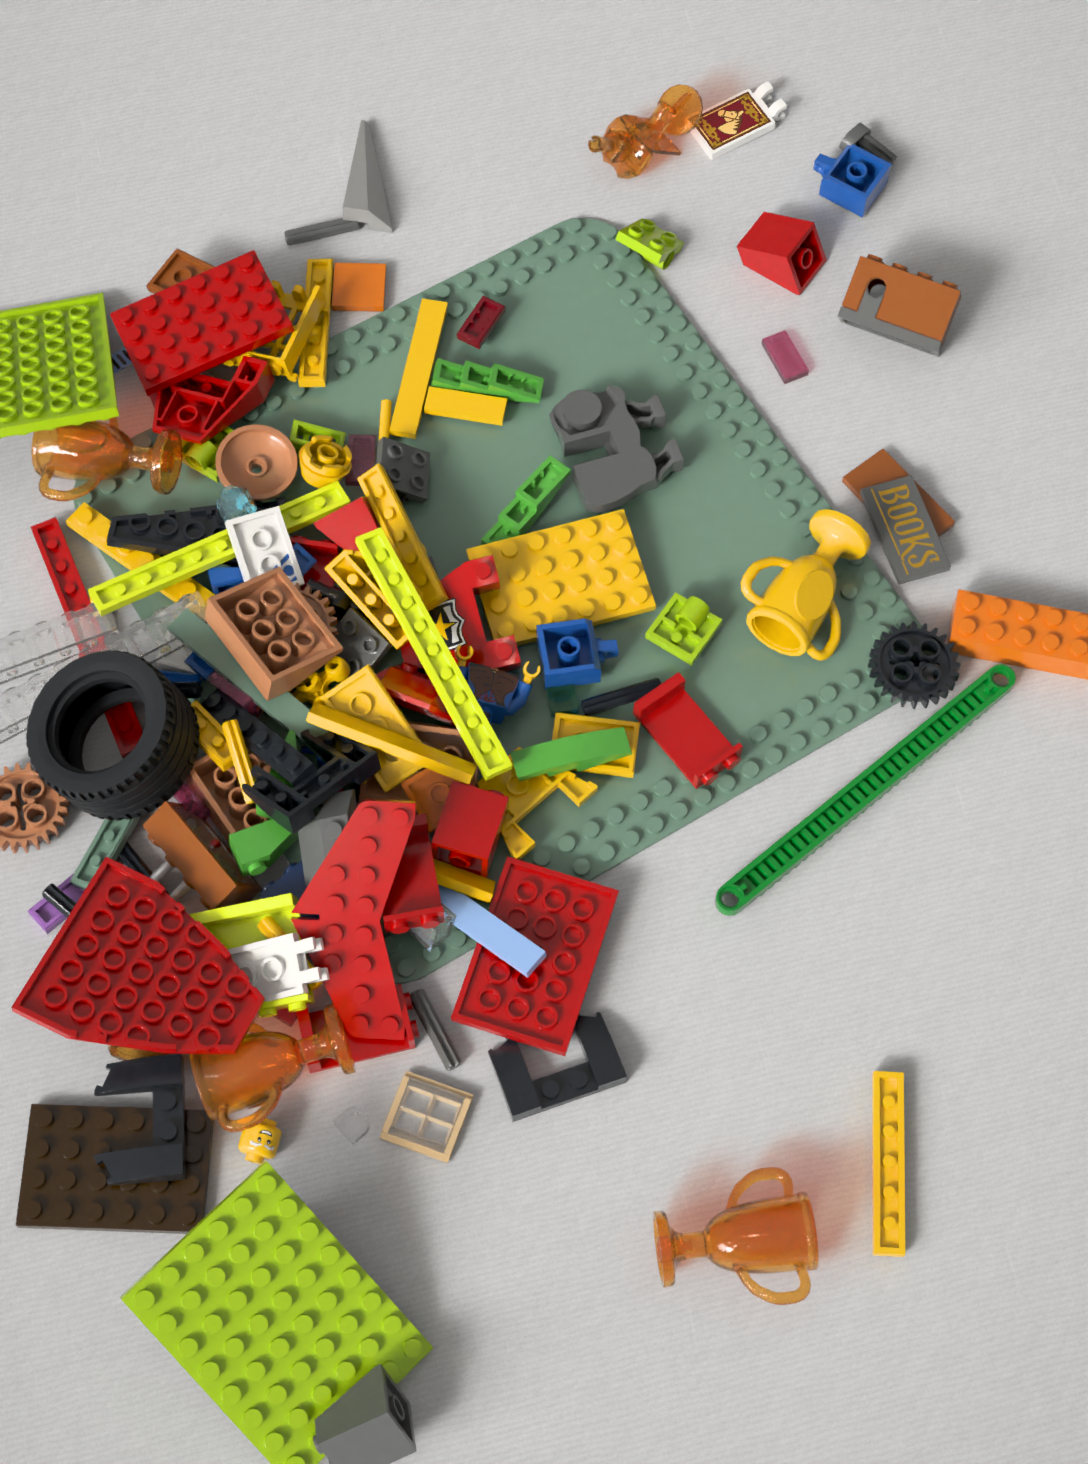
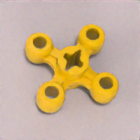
[290,656,350,707]

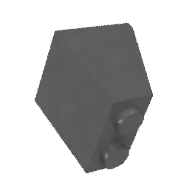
[313,1364,417,1464]

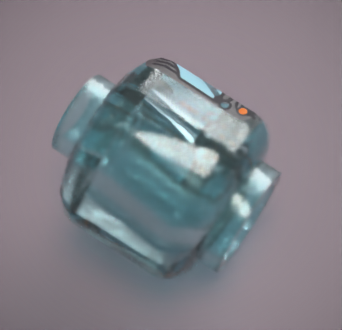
[216,485,257,522]

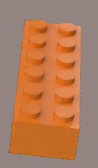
[947,589,1088,680]

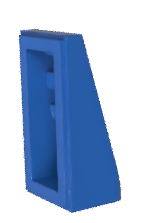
[208,567,244,595]

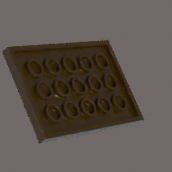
[16,1104,215,1234]

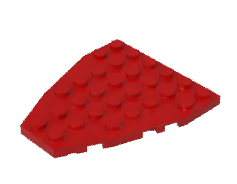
[11,857,265,1054]

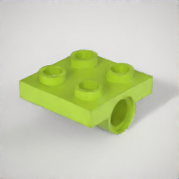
[615,218,684,270]
[172,427,234,483]
[645,592,722,666]

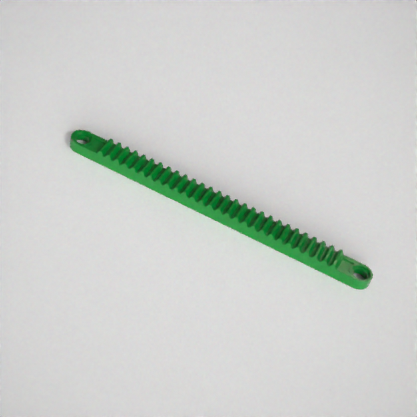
[715,664,1016,916]

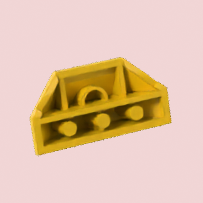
[324,549,424,650]

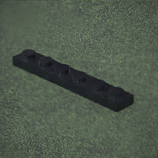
[201,688,317,787]

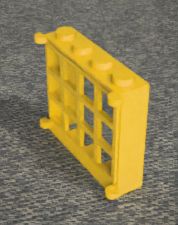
[223,280,330,382]

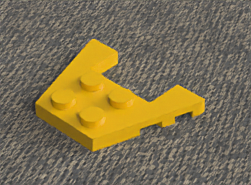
[477,747,598,860]

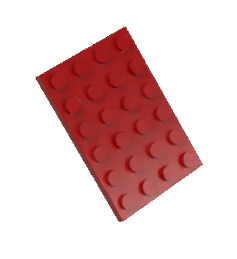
[109,250,294,396]
[451,856,619,1056]

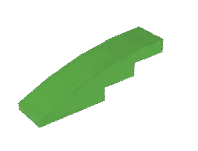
[431,358,544,403]
[481,455,571,545]
[510,727,632,782]

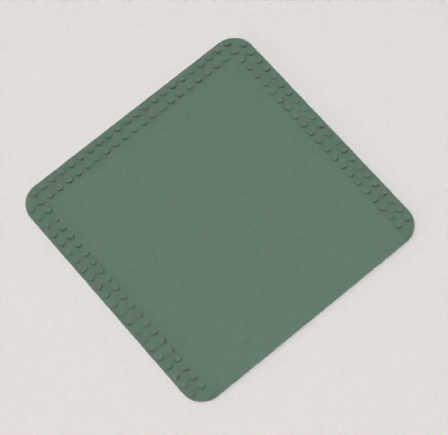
[73,218,932,984]

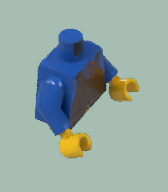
[454,644,540,725]

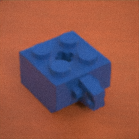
[813,144,892,218]
[536,618,619,690]

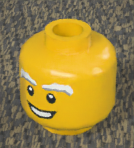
[238,1116,282,1164]

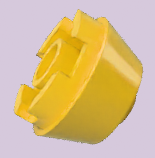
[299,435,352,488]

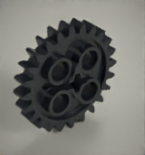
[868,621,961,709]

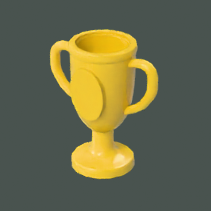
[741,509,871,661]

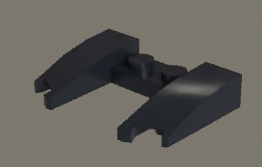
[242,729,381,835]
[488,1012,627,1122]
[94,1054,186,1186]

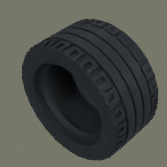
[26,650,200,821]

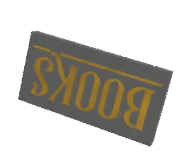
[860,475,951,585]

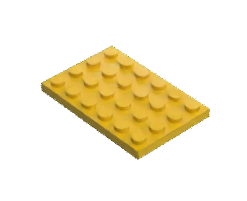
[466,509,656,646]

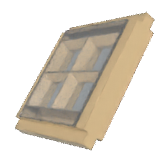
[379,1071,474,1164]

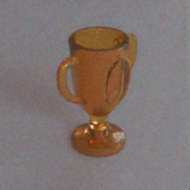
[31,417,183,501]
[190,1003,356,1132]
[653,1167,819,1305]

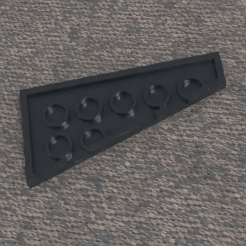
[106,497,286,567]

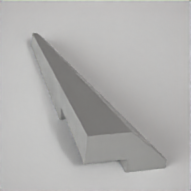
[343,120,393,233]

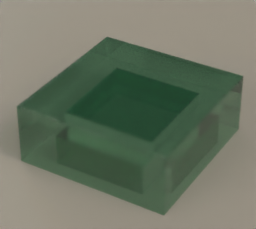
[546,684,579,718]

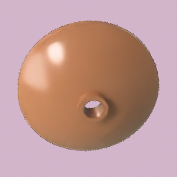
[216,424,297,501]

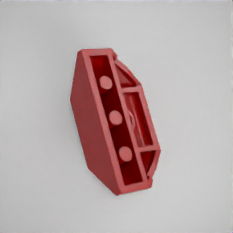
[376,662,456,727]

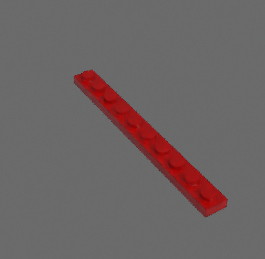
[31,517,143,759]

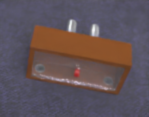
[142,801,262,910]

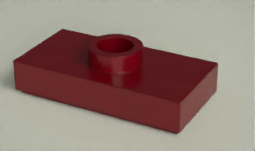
[457,296,506,349]

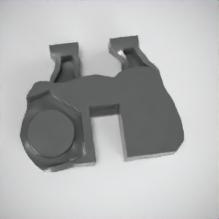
[549,385,684,512]

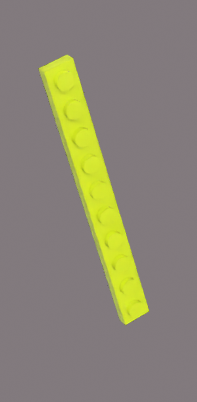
[88,481,351,616]
[355,527,513,781]

